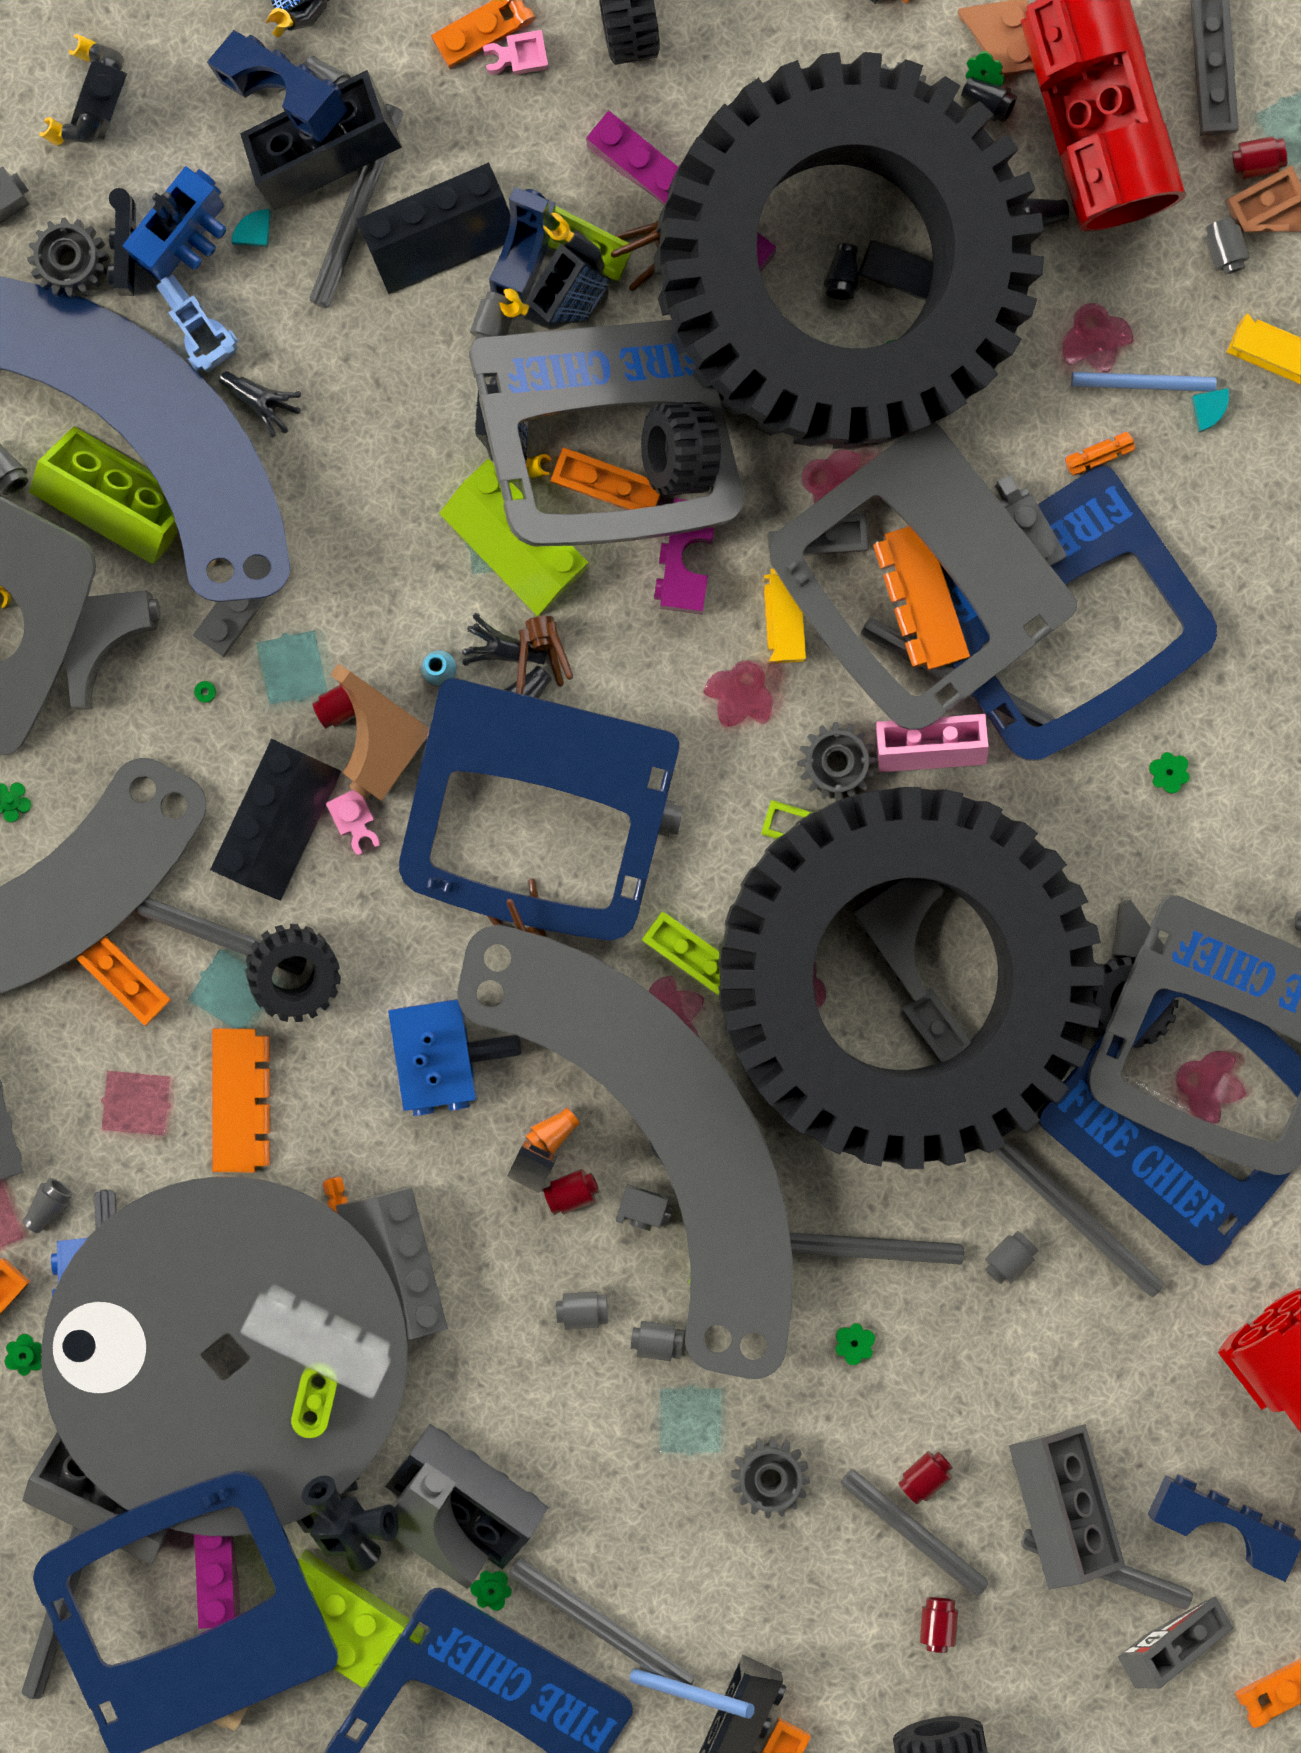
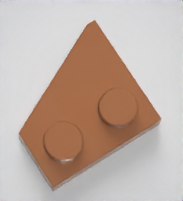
[958,0,1034,76]
[1225,165,1301,233]

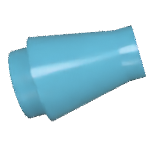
[421,650,457,686]

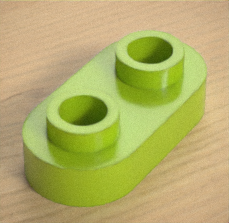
[291,1363,337,1438]

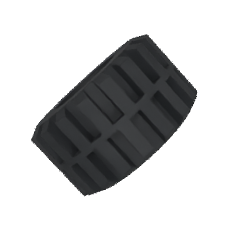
[599,0,660,65]
[641,401,721,495]
[245,924,341,1022]
[1092,957,1179,1048]
[893,1716,988,1753]

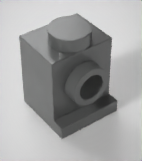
[616,1184,673,1231]

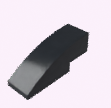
[507,1141,557,1193]

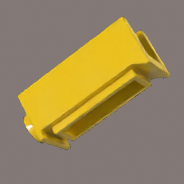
[1226,313,1301,385]
[763,568,806,664]

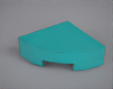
[231,209,271,247]
[1191,388,1229,432]

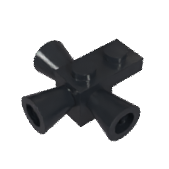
[296,1475,398,1572]

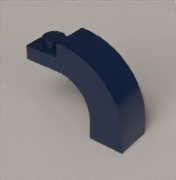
[489,187,556,304]

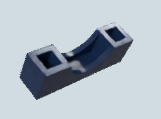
[207,30,348,143]
[1148,1474,1301,1582]

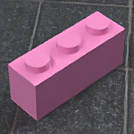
[876,714,989,772]

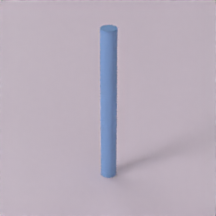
[1071,372,1216,392]
[630,1668,754,1719]

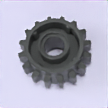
[27,217,109,299]
[797,722,877,801]
[731,1436,810,1518]

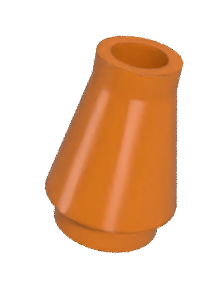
[525,1107,580,1154]

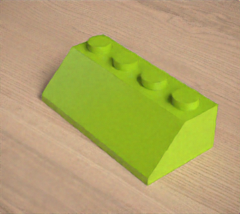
[29,426,178,564]
[439,458,589,616]

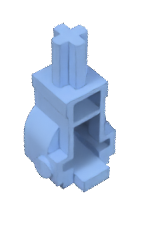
[156,275,239,373]

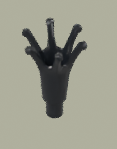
[219,371,301,438]
[462,613,547,666]

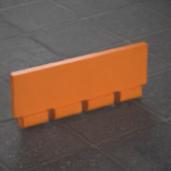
[873,526,970,670]
[212,1028,270,1173]

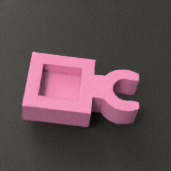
[483,30,549,75]
[326,790,380,855]

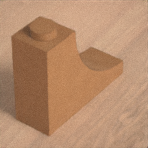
[330,663,430,801]

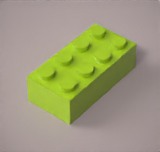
[298,1549,425,1689]

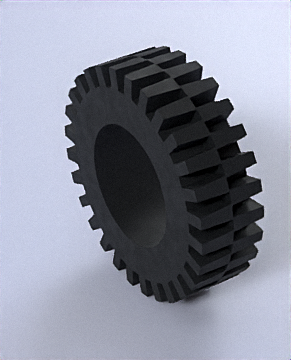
[654,52,1044,449]
[718,787,1104,1169]

